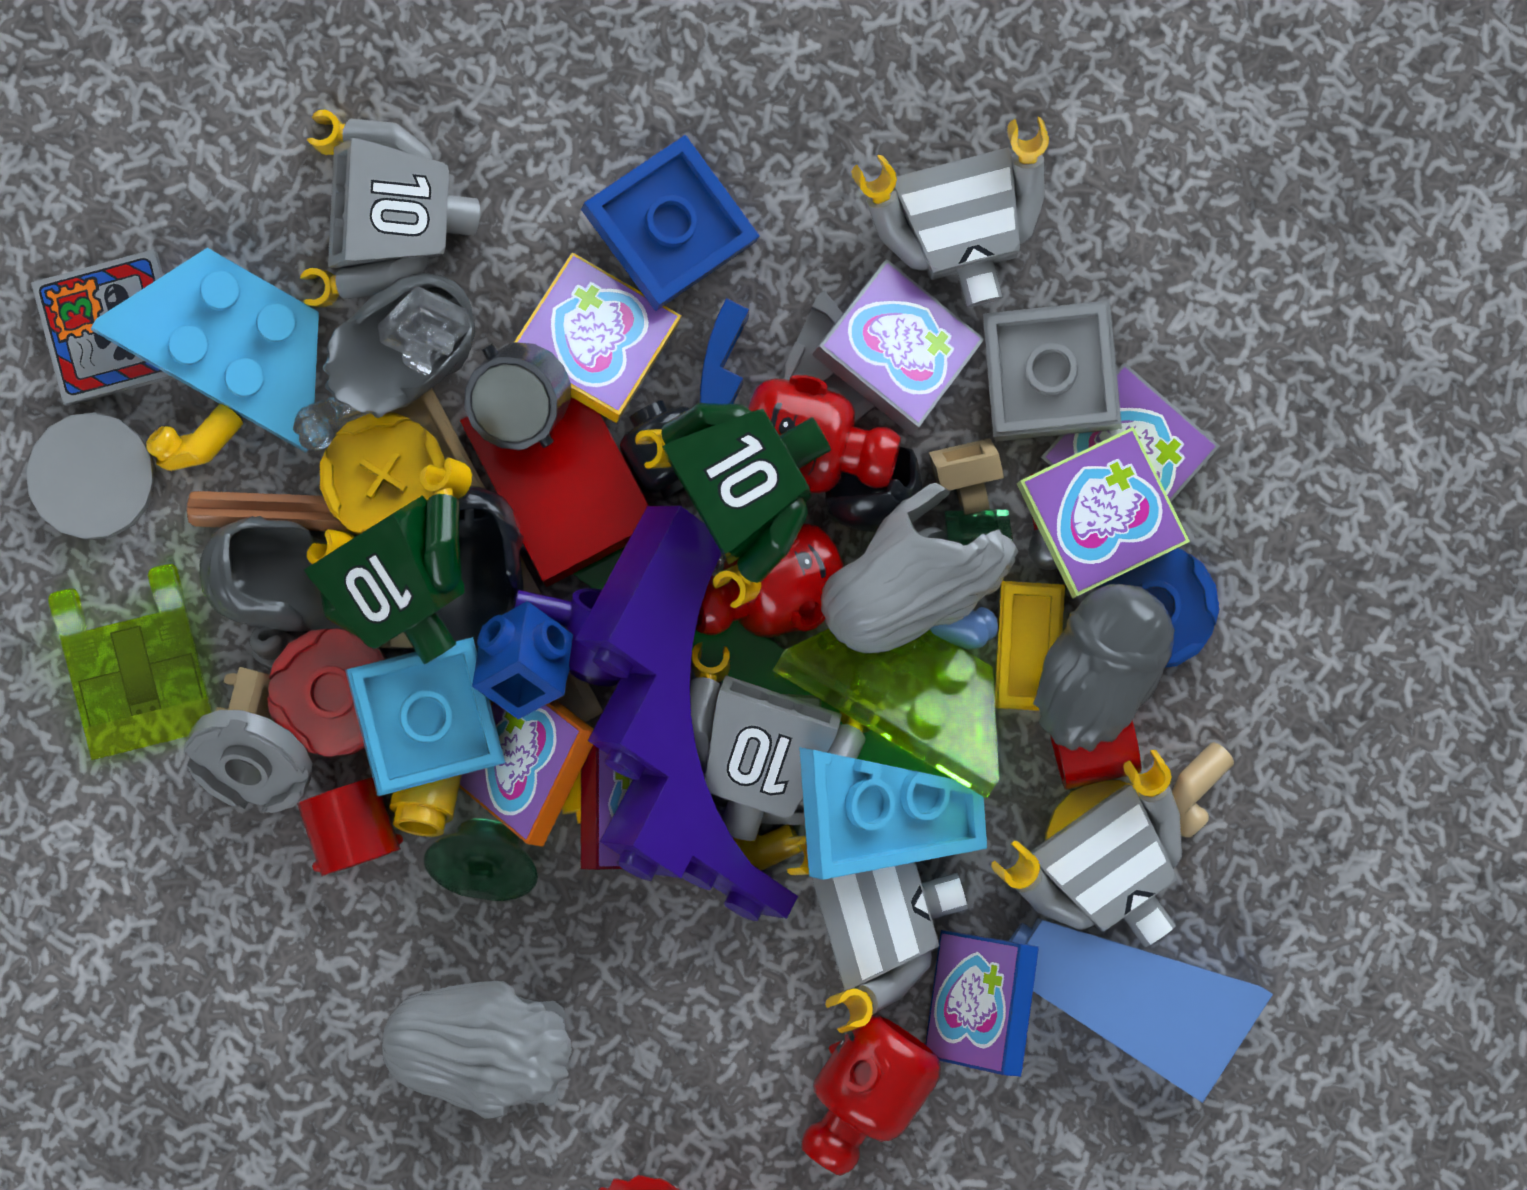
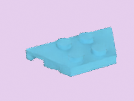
[91,247,319,453]

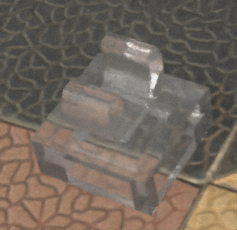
[378,286,471,375]

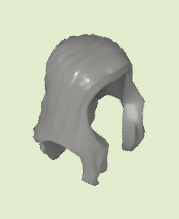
[821,483,1019,653]
[382,981,572,1119]

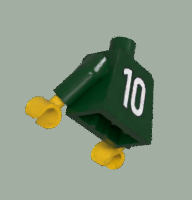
[635,403,831,608]
[304,457,472,665]

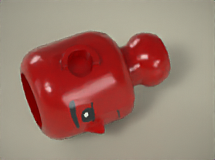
[748,375,901,494]
[696,523,844,638]
[801,1015,941,1176]

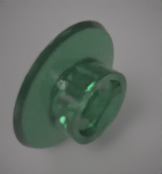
[424,818,538,901]

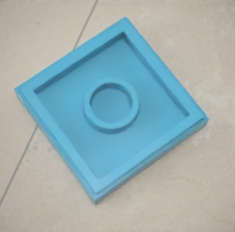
[345,637,505,796]

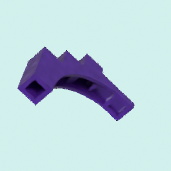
[575,506,798,921]

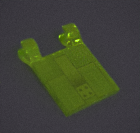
[48,564,212,760]

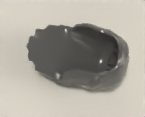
[323,273,476,418]
[199,516,343,633]
[1033,584,1175,752]

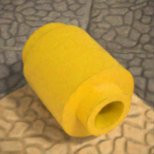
[390,774,462,837]

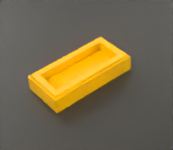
[993,581,1065,711]

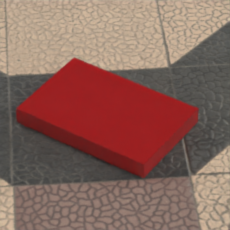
[460,397,649,587]

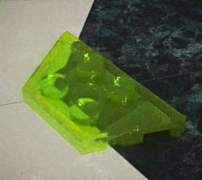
[773,628,999,799]

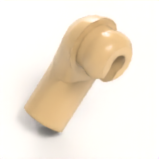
[1172,742,1234,838]

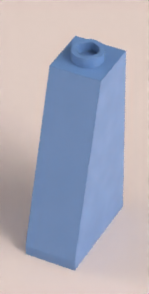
[1009,918,1273,1103]

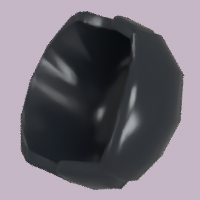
[825,446,922,532]

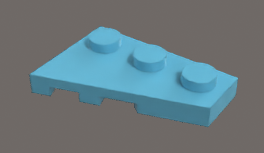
[799,747,987,880]

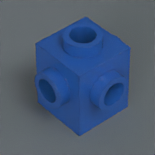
[472,601,573,719]

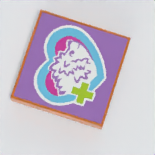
[459,700,594,847]

